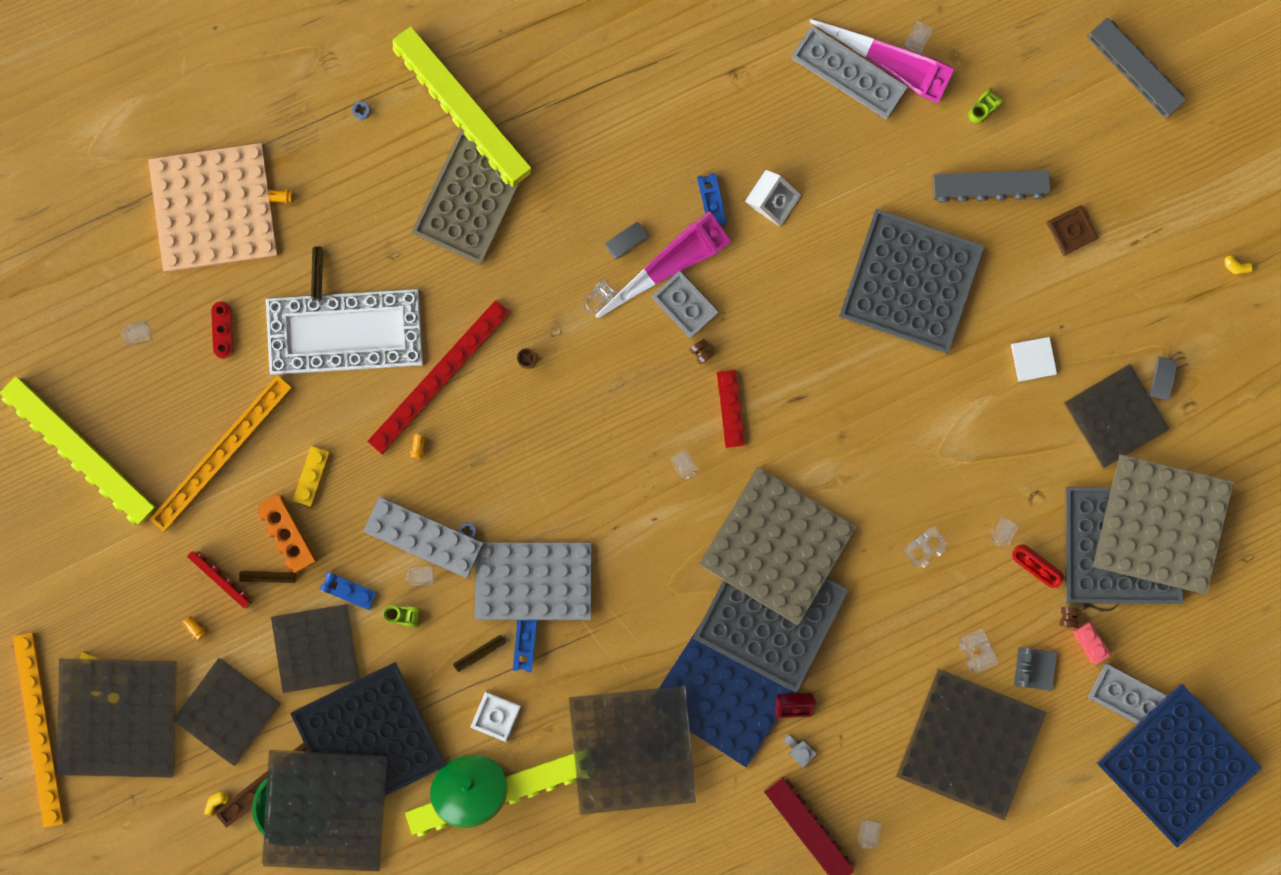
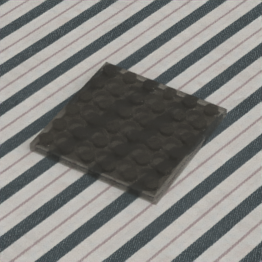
[57,658,177,778]
[896,669,1047,821]
[569,686,696,815]
[262,750,387,871]

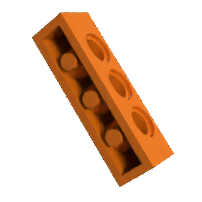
[257,494,317,573]

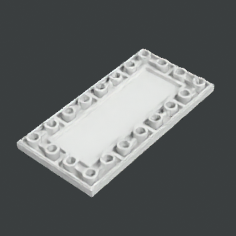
[266,289,423,375]

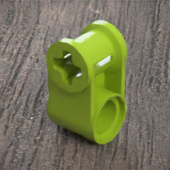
[968,87,1004,124]
[383,605,421,627]

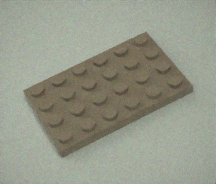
[411,130,529,265]

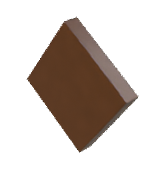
[1046,205,1098,256]

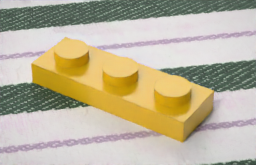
[293,446,330,507]

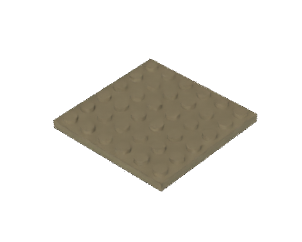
[1092,455,1234,595]
[699,467,856,626]

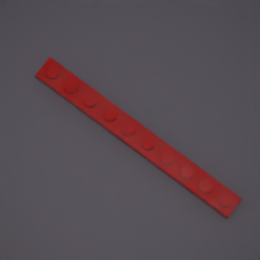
[367,300,510,454]

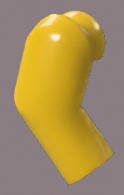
[1225,256,1252,275]
[204,792,229,816]

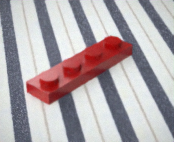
[716,370,745,448]
[187,551,252,608]

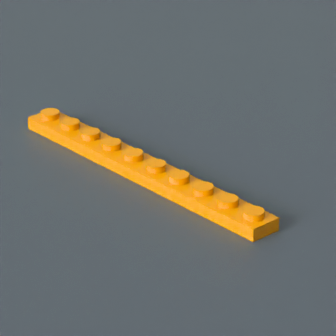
[149,375,292,532]
[13,633,65,828]

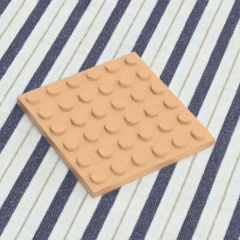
[148,143,278,272]

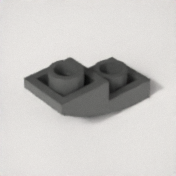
[605,222,649,260]
[1149,356,1177,400]

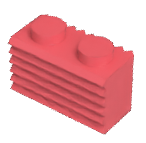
[1072,622,1111,664]

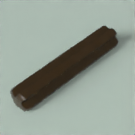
[311,246,323,301]
[239,571,297,583]
[453,635,506,672]

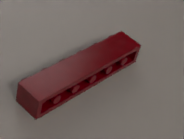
[763,777,854,875]

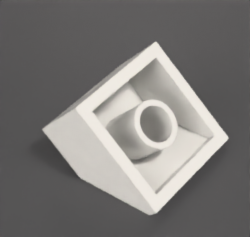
[745,170,801,226]

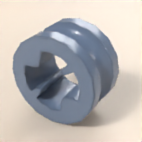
[352,101,370,120]
[459,523,477,538]

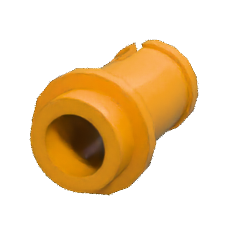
[268,189,293,204]
[409,435,426,459]
[182,616,206,640]

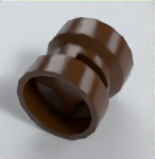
[689,338,715,365]
[517,348,537,369]
[1059,607,1080,628]

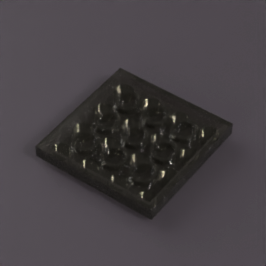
[1064,364,1170,468]
[271,604,360,693]
[172,658,282,766]

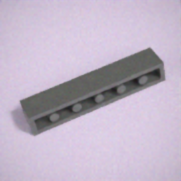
[1087,18,1186,119]
[932,170,1050,203]

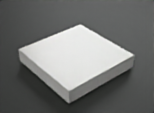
[1011,337,1057,382]
[471,691,521,742]

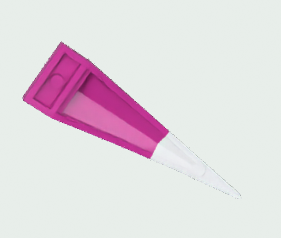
[810,19,955,103]
[596,211,731,318]

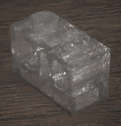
[901,526,948,568]

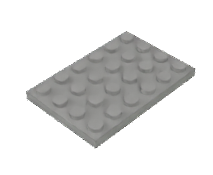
[475,543,591,620]

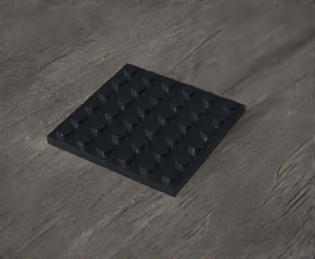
[290,661,446,817]

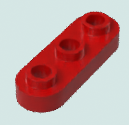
[211,301,233,359]
[1012,544,1064,588]

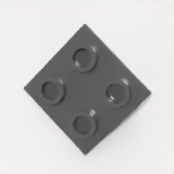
[1014,647,1057,691]

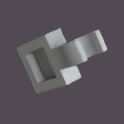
[783,735,816,767]

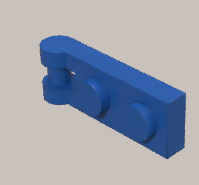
[697,173,727,226]
[319,572,377,610]
[513,620,537,672]

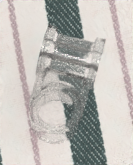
[583,278,618,314]

